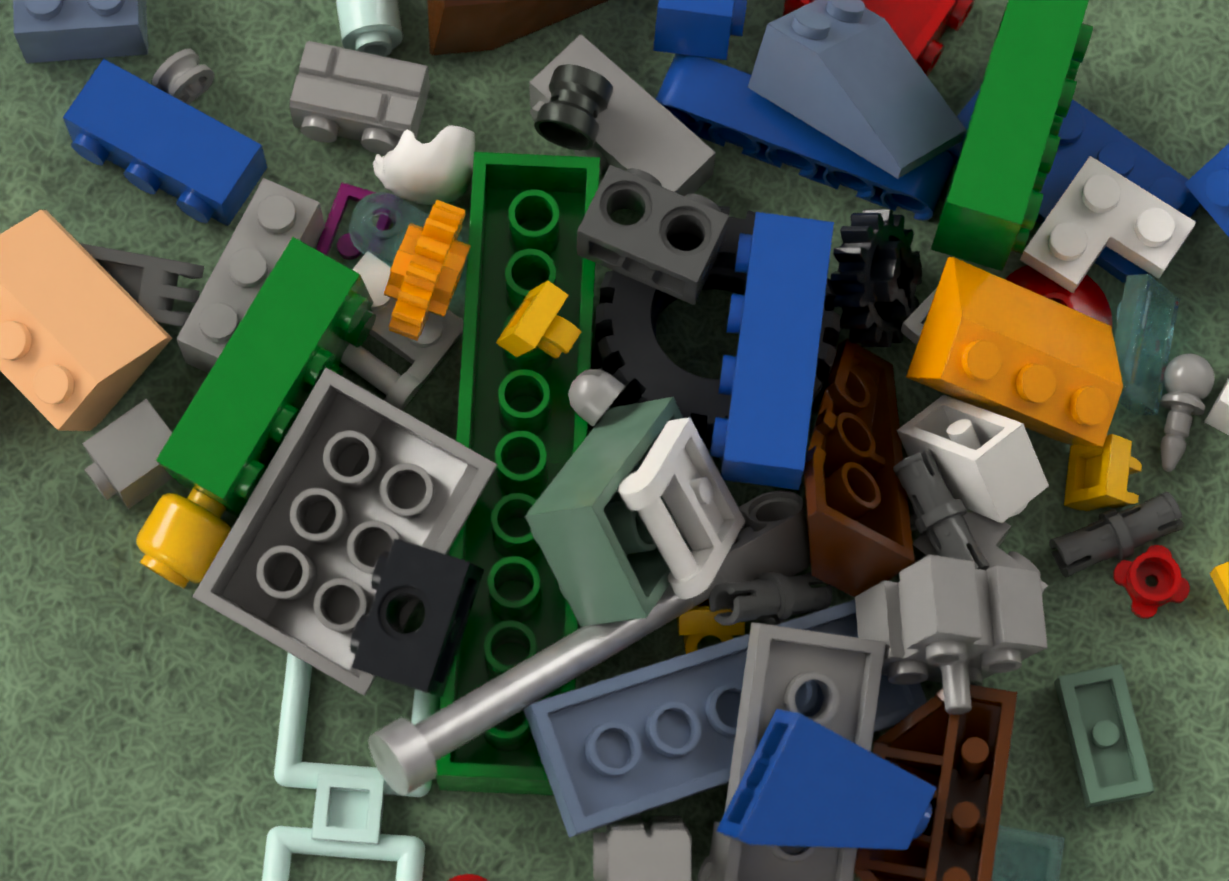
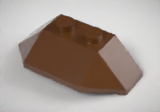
[854,685,1018,881]

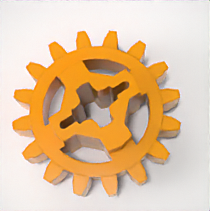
[384,200,471,341]

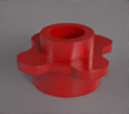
[1113,545,1190,619]

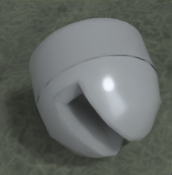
[568,369,625,427]

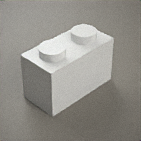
[897,395,1049,523]

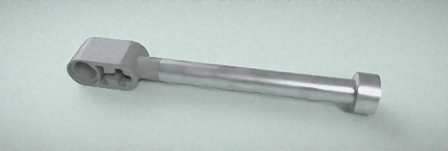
[368,491,811,796]

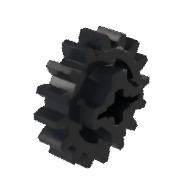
[831,209,923,347]

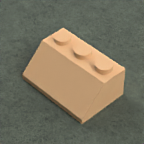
[0,209,172,431]

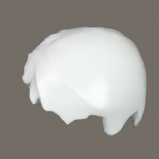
[373,125,475,205]

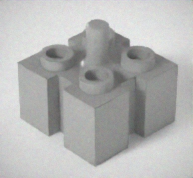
[855,555,1048,714]

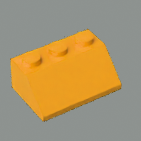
[906,257,1123,447]

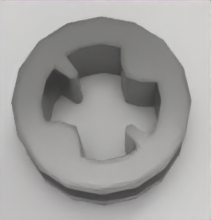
[152,49,214,105]

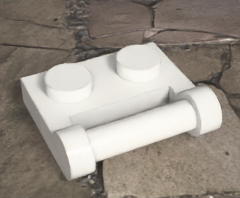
[341,251,464,411]
[618,417,745,599]

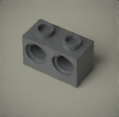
[577,165,729,305]

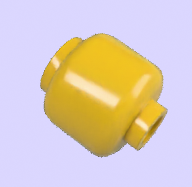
[136,488,231,589]

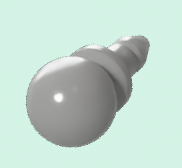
[1160,353,1215,472]

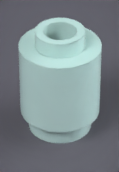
[336,0,403,57]

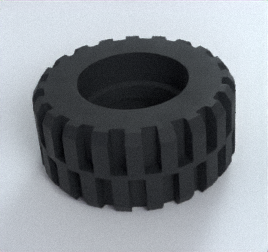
[595,206,840,461]

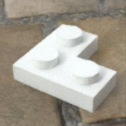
[1020,156,1197,293]

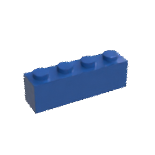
[710,212,834,490]

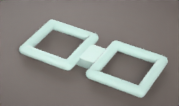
[262,652,440,881]

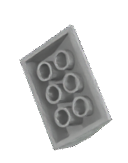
[192,368,498,696]

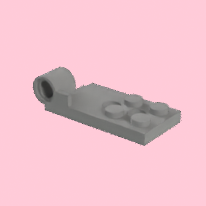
[697,622,886,881]

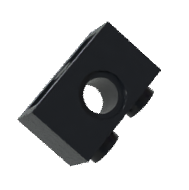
[350,538,485,697]

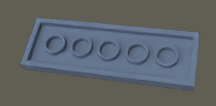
[524,600,927,838]

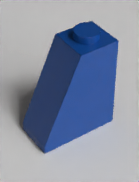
[716,709,937,850]

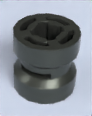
[534,64,613,151]

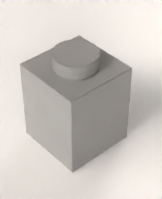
[82,399,173,509]

